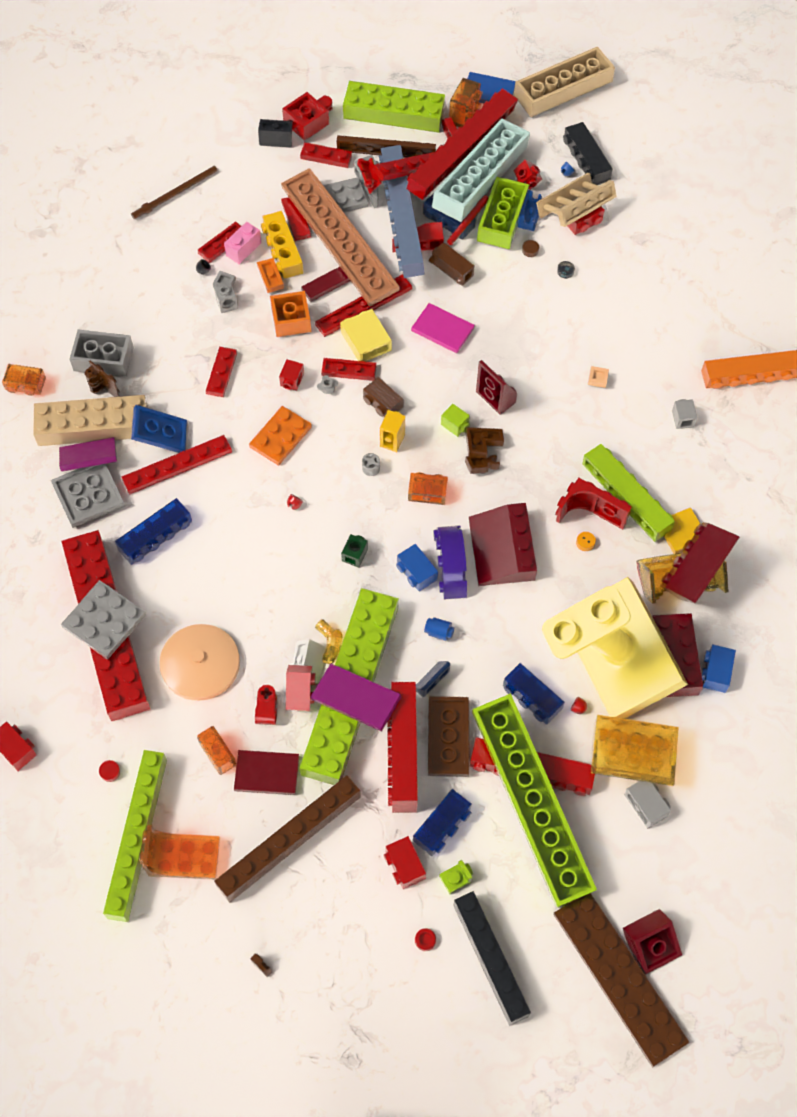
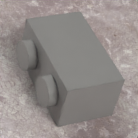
[624,776,671,829]

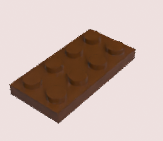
[428,696,469,777]

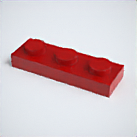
[300,142,352,168]
[205,346,237,398]

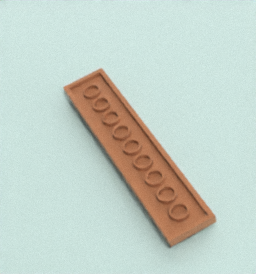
[281,168,399,306]

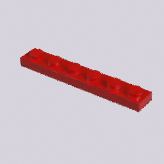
[373,152,436,181]
[121,435,232,495]

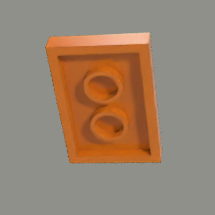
[249,406,312,466]

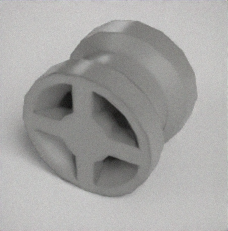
[362,453,380,476]

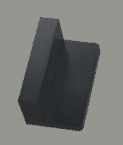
[258,119,293,148]

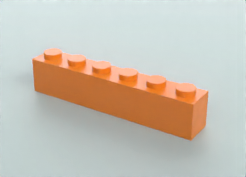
[701,350,797,389]

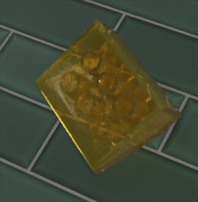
[591,715,679,786]

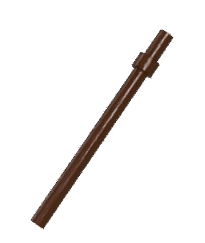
[131,165,218,219]

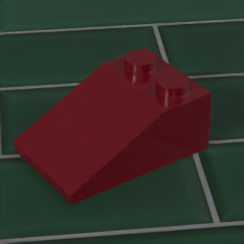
[476,360,517,415]

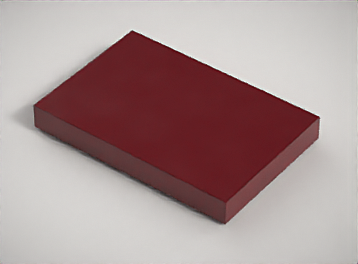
[234,750,300,795]

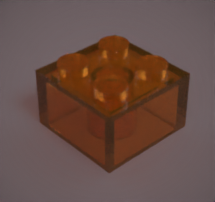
[449,78,482,128]

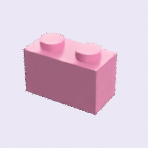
[224,222,261,264]

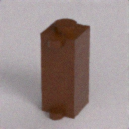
[428,243,475,286]

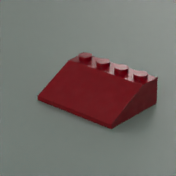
[468,503,537,586]
[660,522,740,604]

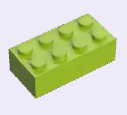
[477,177,529,249]

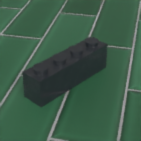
[563,122,613,185]

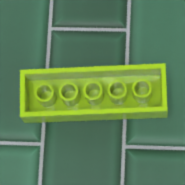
[343,80,445,133]

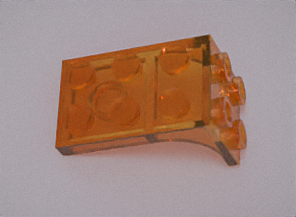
[140,825,220,880]

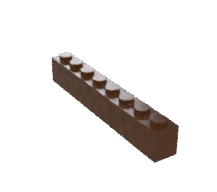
[214,775,361,903]

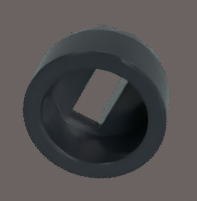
[196,259,211,275]

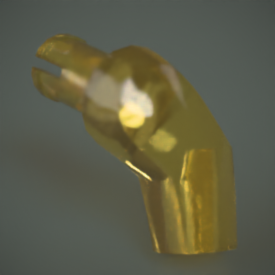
[315,619,343,664]

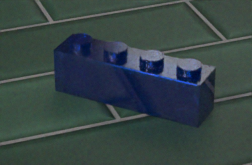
[115,498,192,565]

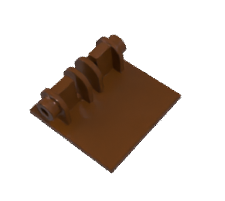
[85,360,120,397]

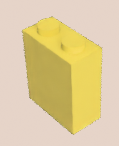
[340,309,392,362]

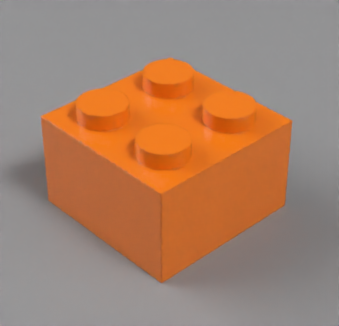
[270,291,311,337]

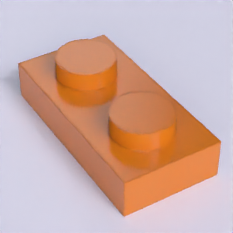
[257,258,284,293]

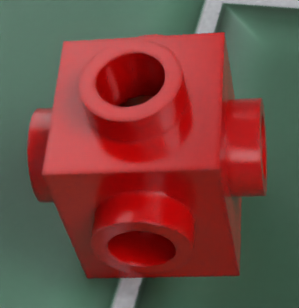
[513,159,542,190]

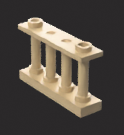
[536,173,617,227]

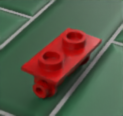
[357,158,382,194]

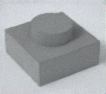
[212,271,236,288]

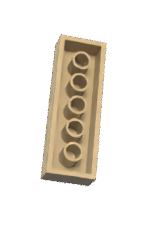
[514,46,615,117]
[33,395,148,446]

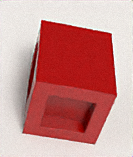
[279,359,304,391]

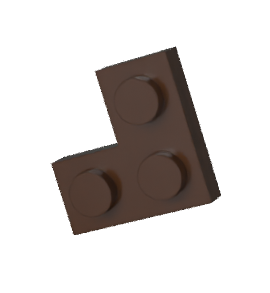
[465,427,504,458]

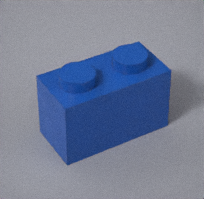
[396,543,438,592]
[701,644,736,693]

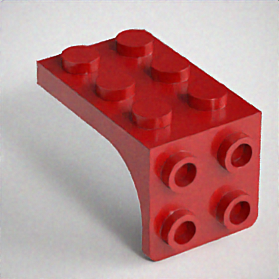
[555,477,632,530]

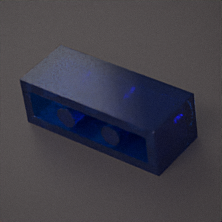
[503,663,565,725]
[413,788,472,856]

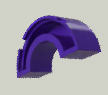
[433,525,467,600]

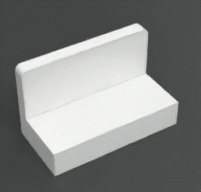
[292,639,326,684]

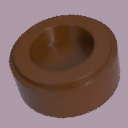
[522,240,539,257]

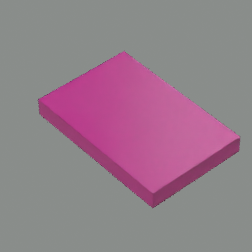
[411,303,475,353]

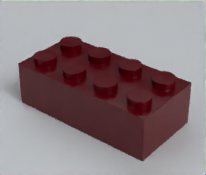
[652,613,703,697]

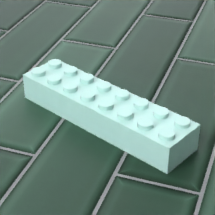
[432,119,530,222]

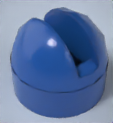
[561,161,575,176]

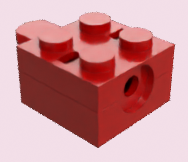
[282,92,333,141]

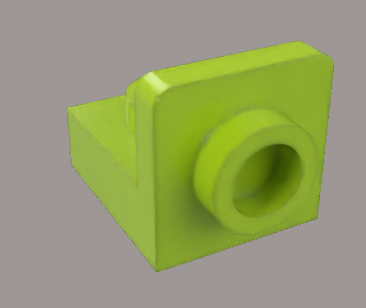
[439,860,473,895]

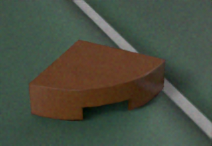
[250,953,272,977]

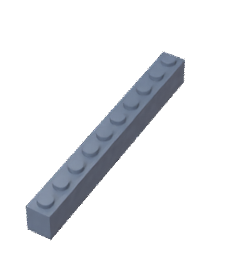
[379,145,425,278]

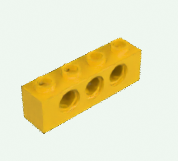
[261,211,303,279]

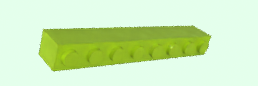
[103,750,167,922]

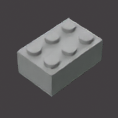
[69,329,134,377]

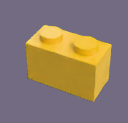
[380,410,406,453]

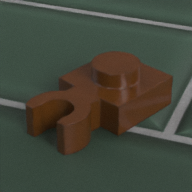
[465,455,500,474]

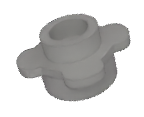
[317,375,338,394]

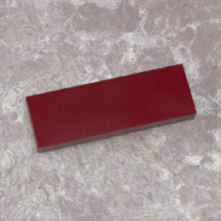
[301,266,350,302]

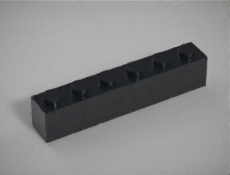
[453,891,531,1026]

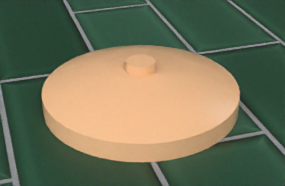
[160,624,240,701]

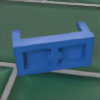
[518,190,542,231]

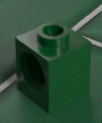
[341,534,368,568]

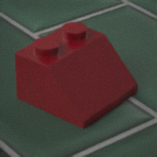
[623,909,682,975]

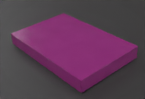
[59,437,117,472]

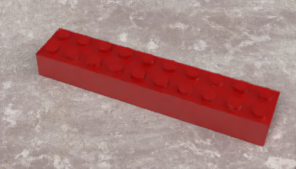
[61,530,150,722]

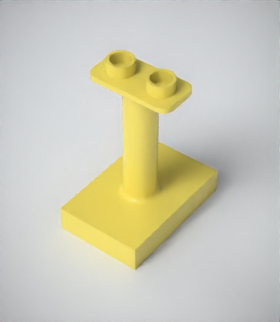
[542,577,688,723]

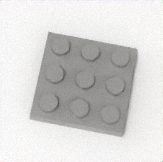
[51,464,125,528]
[61,580,146,660]

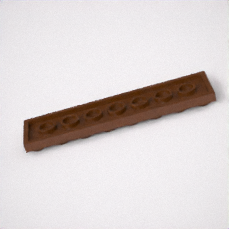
[553,893,690,1068]

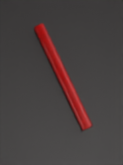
[447,195,489,245]

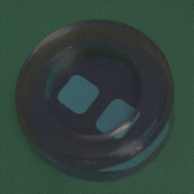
[557,261,575,279]

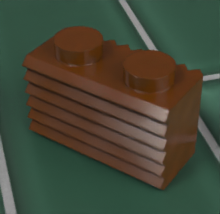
[363,377,404,417]

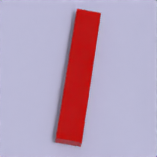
[315,274,412,337]

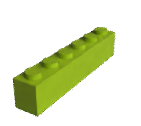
[582,444,675,542]

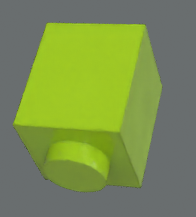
[441,403,470,437]

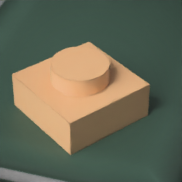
[588,366,609,388]

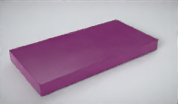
[311,663,401,732]

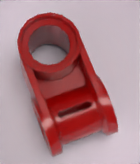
[255,685,277,725]

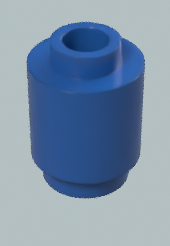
[424,617,455,641]

